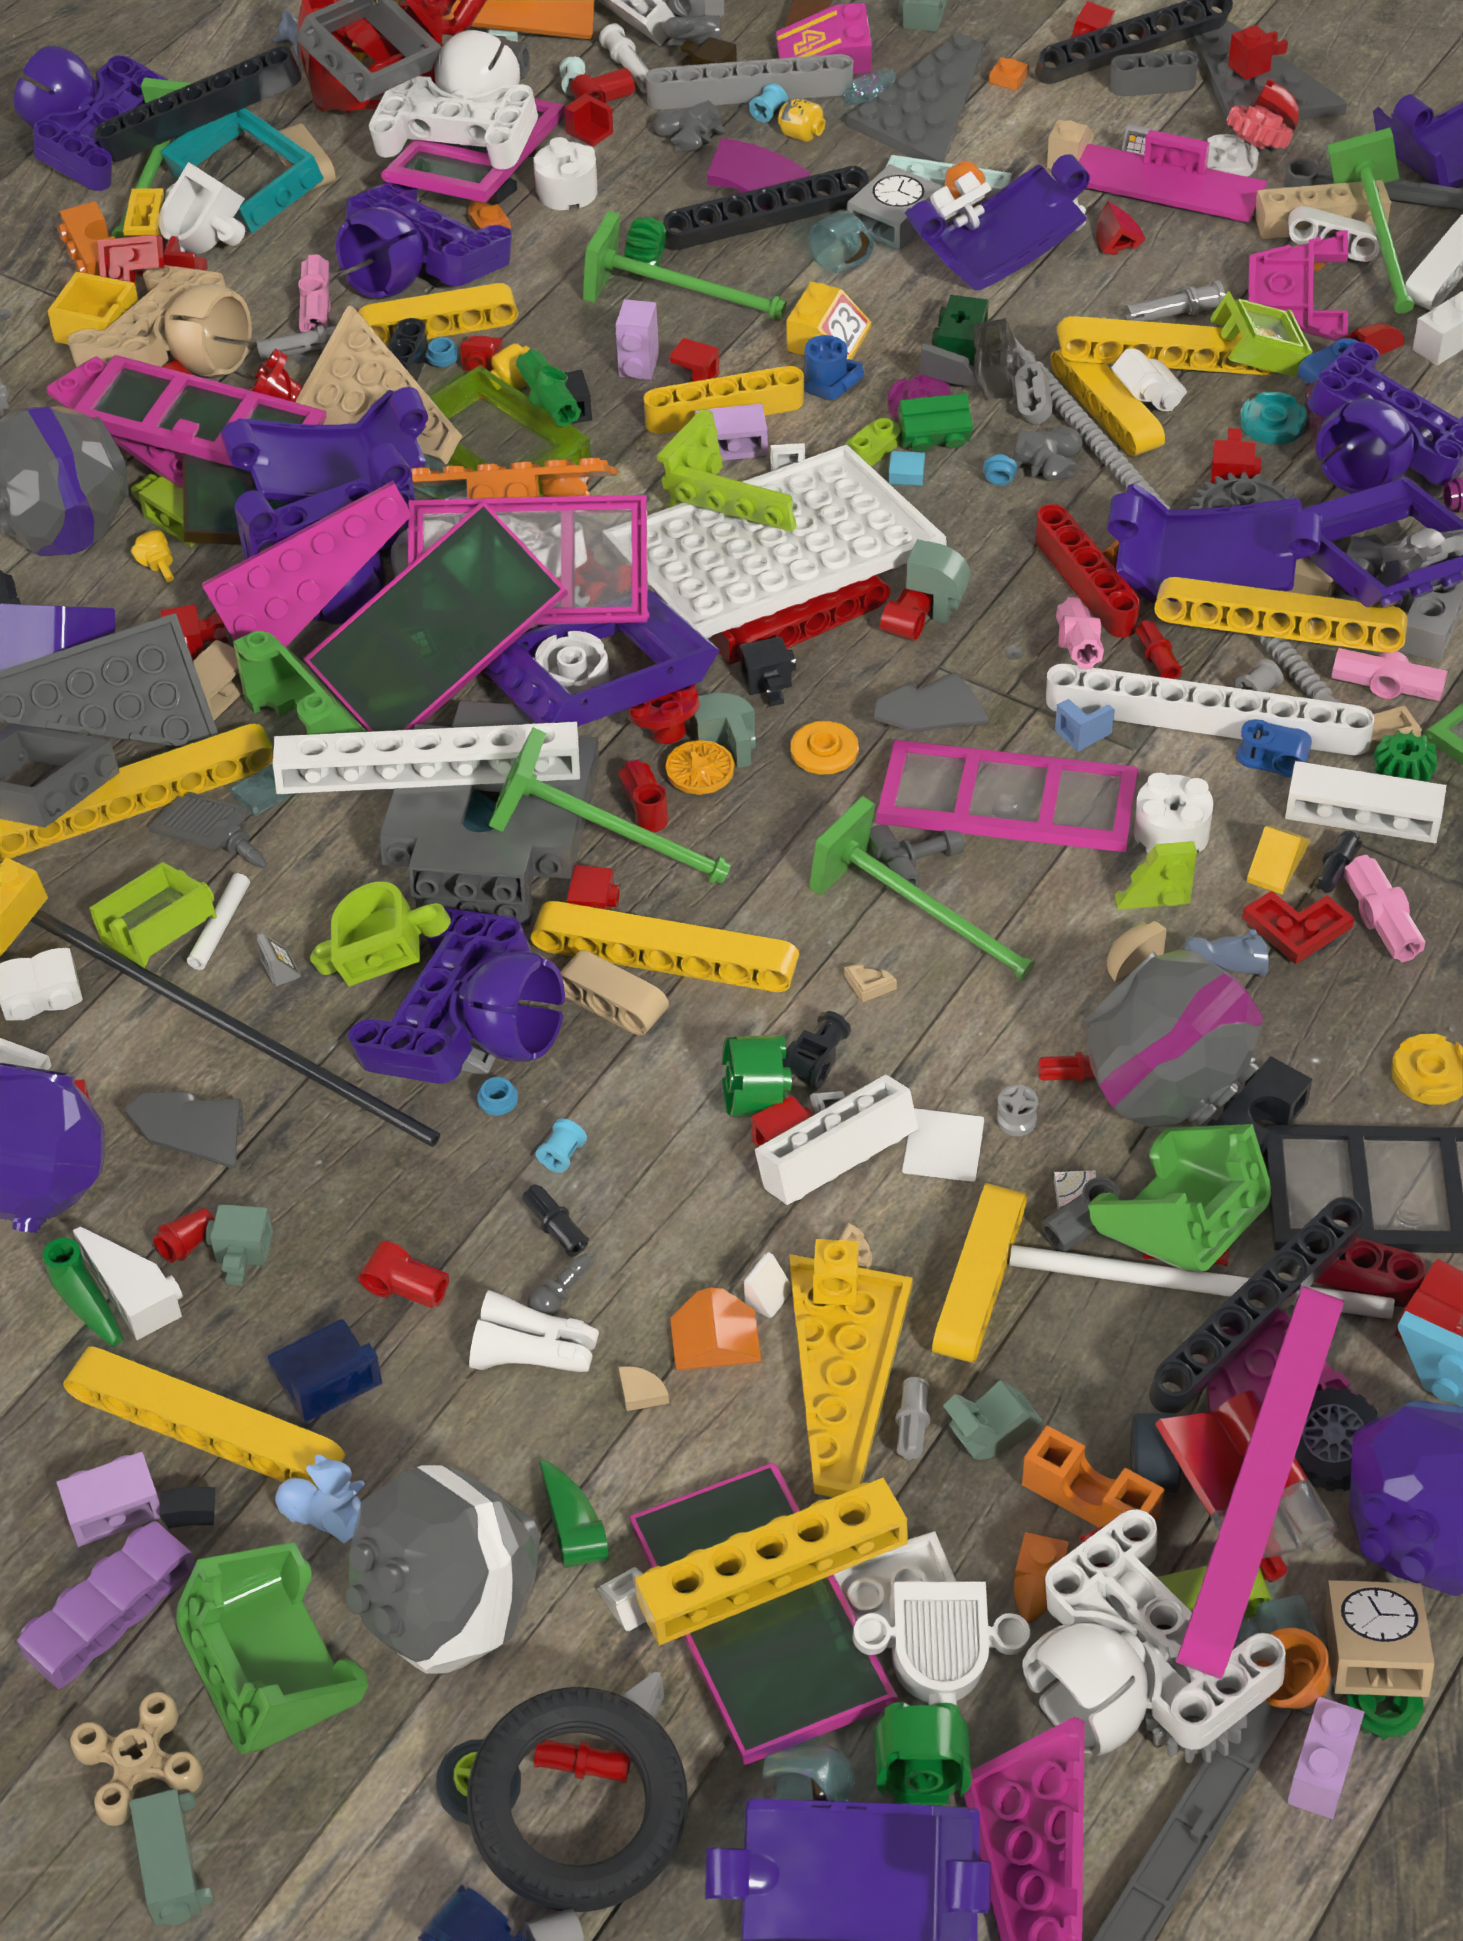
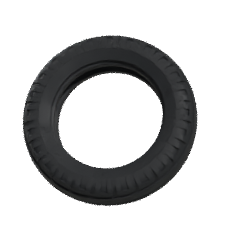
[467,1687,688,1912]

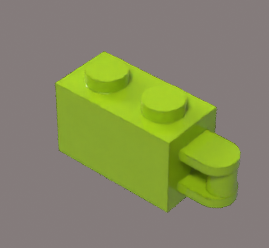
[131,474,221,547]

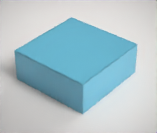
[889,451,925,486]

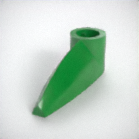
[42,1237,124,1347]
[540,1460,609,1568]

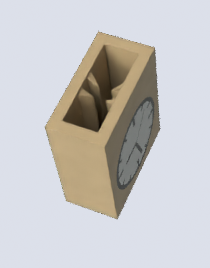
[1324,1580,1434,1697]

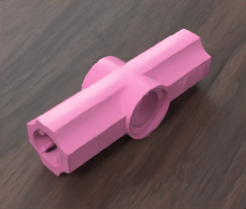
[298,254,331,332]
[1056,597,1104,669]
[1332,648,1448,701]
[1343,855,1425,963]

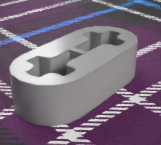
[1015,363,1052,425]

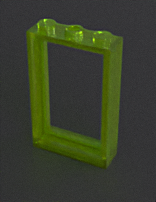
[430,366,591,497]

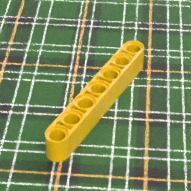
[1056,316,1276,375]
[1154,577,1408,653]
[530,901,799,992]
[63,1347,345,1488]

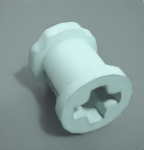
[559,57,585,96]

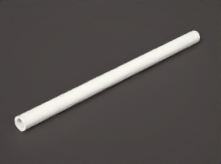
[1009,1245,1394,1319]

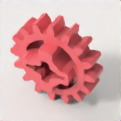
[1226,105,1294,149]

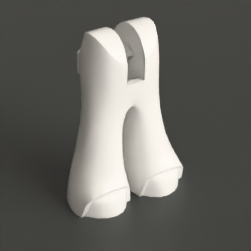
[469,1290,599,1372]

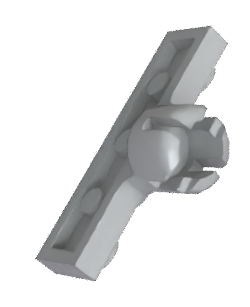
[1380,528,1463,573]

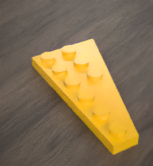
[789,1254,913,1498]

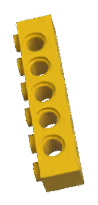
[634,1478,908,1646]

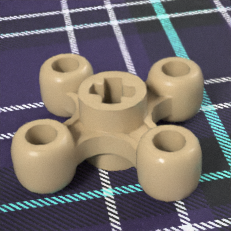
[70,1692,204,1826]

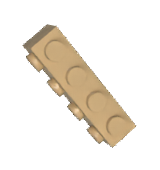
[1254,180,1391,239]

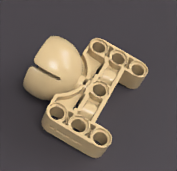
[68,265,252,381]

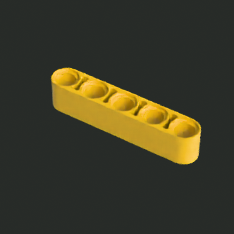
[358,283,518,346]
[1050,349,1165,457]
[644,366,804,434]
[932,1183,1027,1363]

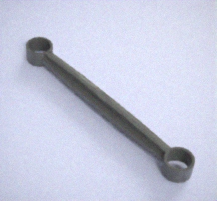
[1285,158,1463,210]

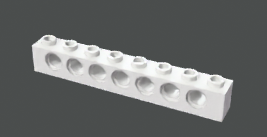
[273,722,580,794]

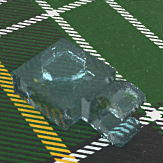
[1234,1594,1319,1648]

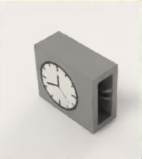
[847,164,942,250]

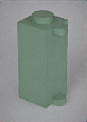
[130,1788,213,1926]

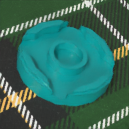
[1240,392,1308,445]

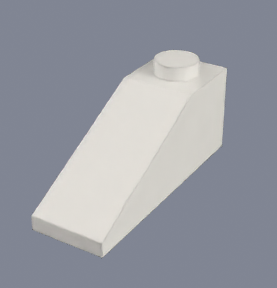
[73,1227,183,1340]

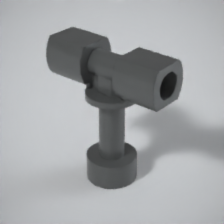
[868,824,965,895]

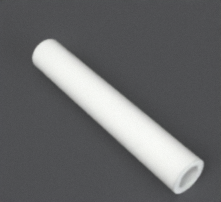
[187,873,250,970]

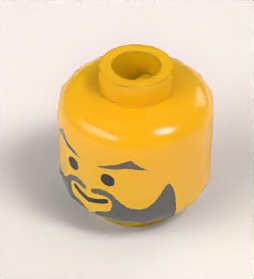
[778,98,826,142]

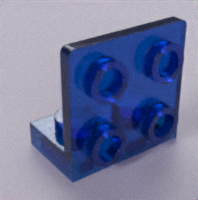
[268,1319,383,1423]

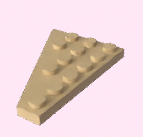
[288,306,462,465]

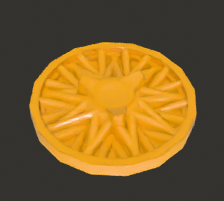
[790,721,859,775]
[665,740,735,795]

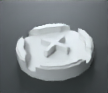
[1207,134,1259,177]

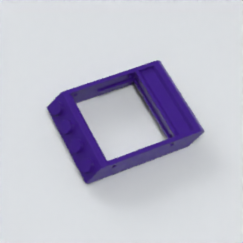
[1302,477,1463,608]
[485,589,720,727]

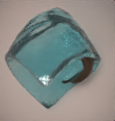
[809,210,874,273]
[763,1744,857,1802]

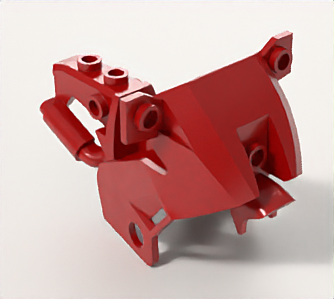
[297,0,487,114]

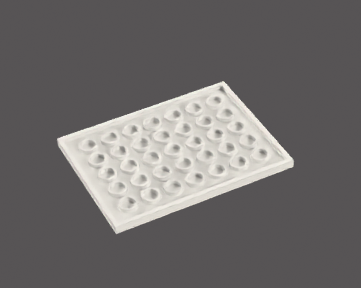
[602,444,947,639]

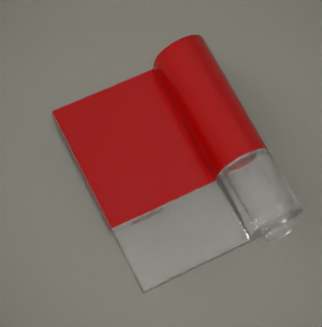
[1155,1390,1338,1558]

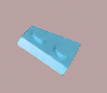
[1398,1311,1463,1407]

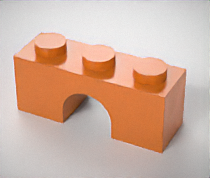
[57,201,115,276]
[1022,1425,1164,1541]

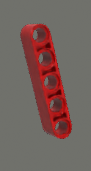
[1035,504,1140,638]
[728,574,890,655]

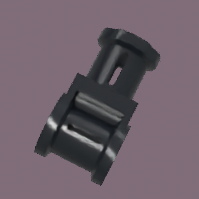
[782,1011,851,1089]

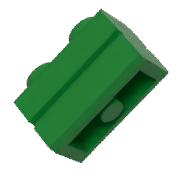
[898,393,973,452]

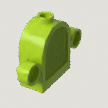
[310,881,451,987]

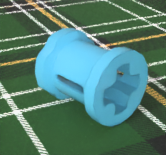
[749,83,788,123]
[535,1118,587,1173]

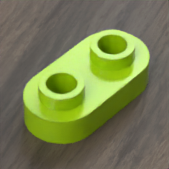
[845,418,901,466]

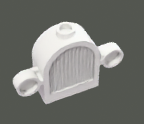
[159,162,245,254]
[852,1582,1030,1706]

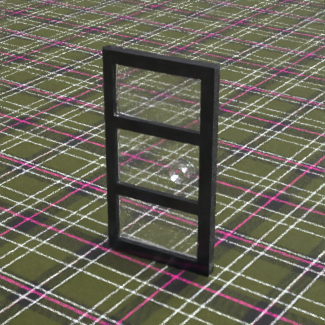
[1264,1124,1463,1253]

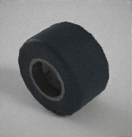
[1131,1413,1181,1494]

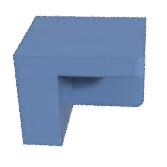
[1054,699,1115,752]

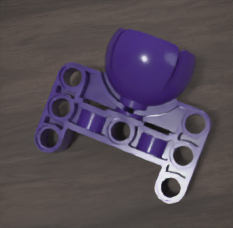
[13,46,168,191]
[336,182,512,298]
[1308,342,1463,494]
[235,443,415,624]
[348,908,565,1084]

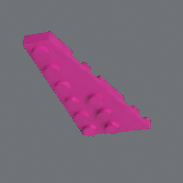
[202,480,412,646]
[964,1716,1085,1941]

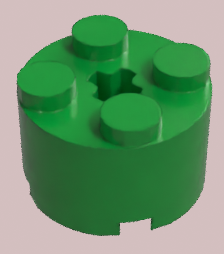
[722,1035,792,1118]
[874,1702,972,1805]

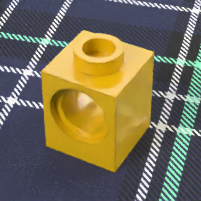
[813,1239,859,1306]

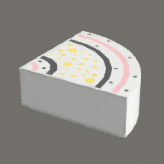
[1054,1170,1096,1210]

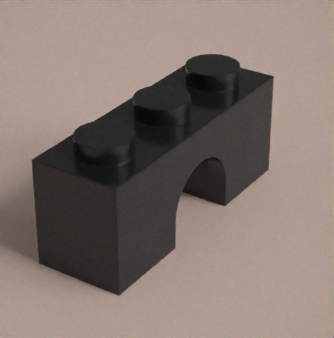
[1206,1056,1313,1158]

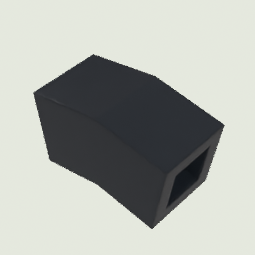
[160,1487,215,1529]

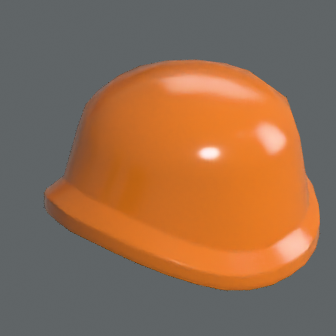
[1255,1628,1331,1709]

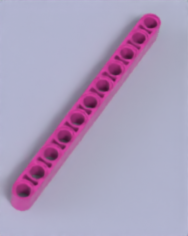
[1176,1286,1344,1680]

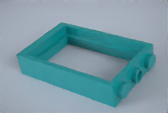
[160,108,324,234]

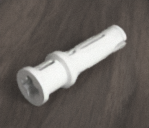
[599,24,649,93]

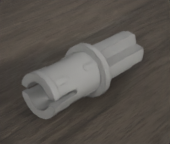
[895,1377,930,1461]

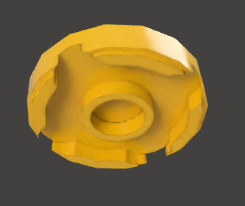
[1391,1034,1463,1105]

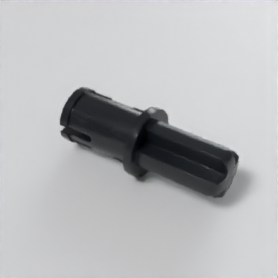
[1314,831,1362,893]
[522,1184,589,1257]

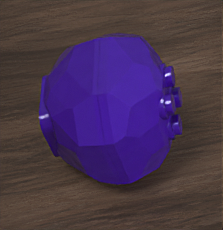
[0,1062,105,1233]
[1349,1401,1463,1596]

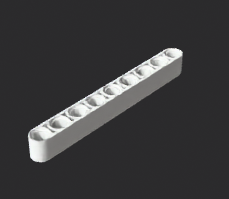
[1046,664,1374,755]

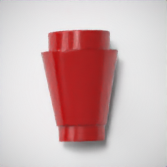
[153,1208,215,1263]

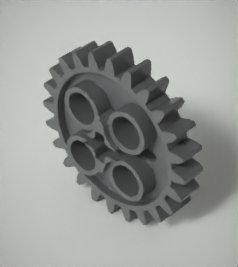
[1189,472,1295,510]

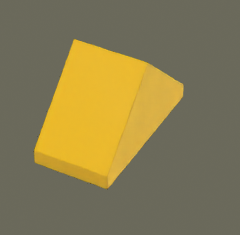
[123,188,165,239]
[1247,826,1310,895]

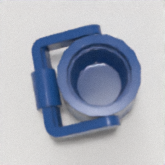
[804,335,864,400]

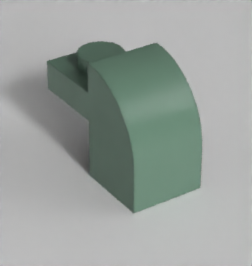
[906,539,971,623]
[689,693,756,768]
[943,1380,1043,1460]

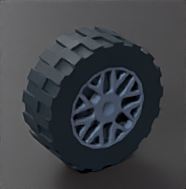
[1295,1387,1378,1492]

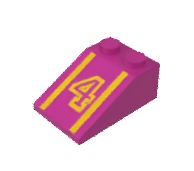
[776,3,872,74]

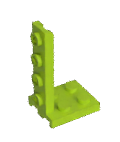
[657,409,797,532]

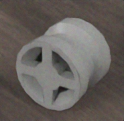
[997,1085,1038,1136]

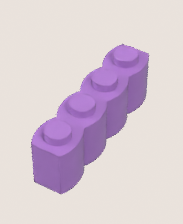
[17,1520,195,1690]

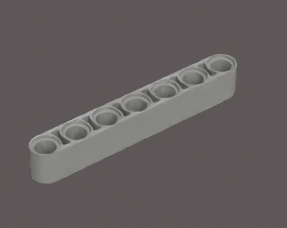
[646,54,853,110]

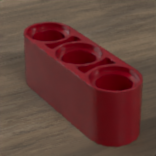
[1306,1237,1426,1307]

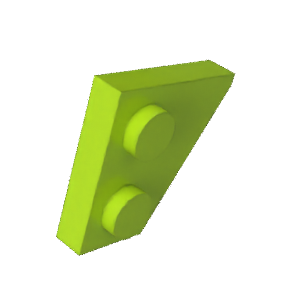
[1115,841,1197,910]

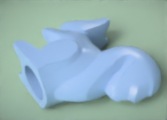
[275,1454,365,1544]

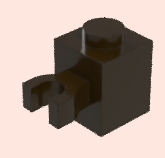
[680,37,737,66]

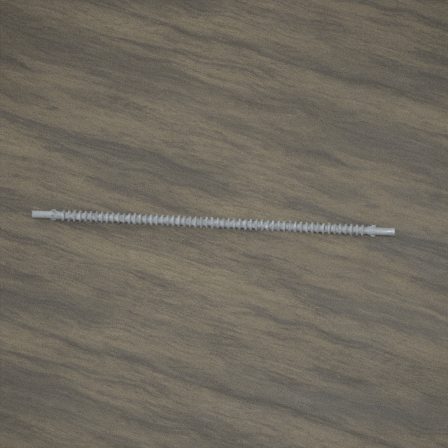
[1002,334,1342,703]

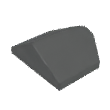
[919,343,981,387]

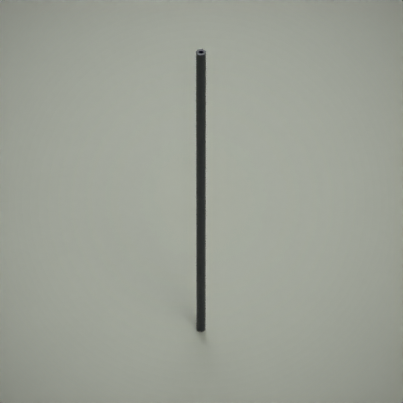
[30,909,440,1147]

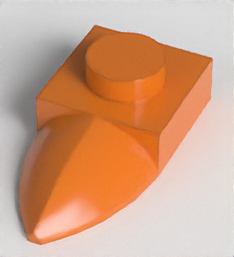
[467,200,511,231]
[1014,1532,1069,1624]

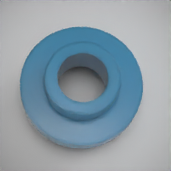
[426,337,459,368]
[983,454,1017,485]
[477,1077,518,1116]

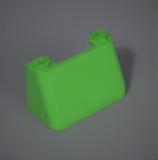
[233,631,368,735]
[1088,1124,1271,1271]
[176,1542,369,1754]

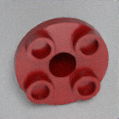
[241,348,303,411]
[626,684,700,744]

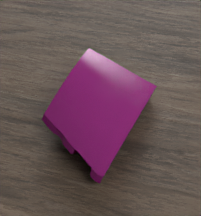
[707,138,810,210]

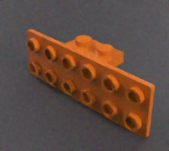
[442,0,594,40]
[411,458,618,499]

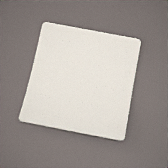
[902,1108,984,1182]

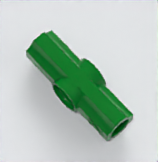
[515,349,581,427]

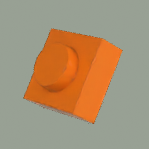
[989,57,1029,91]

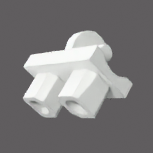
[930,172,992,230]

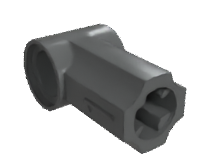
[1041,1177,1120,1252]

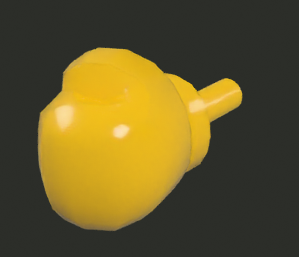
[131,530,174,582]

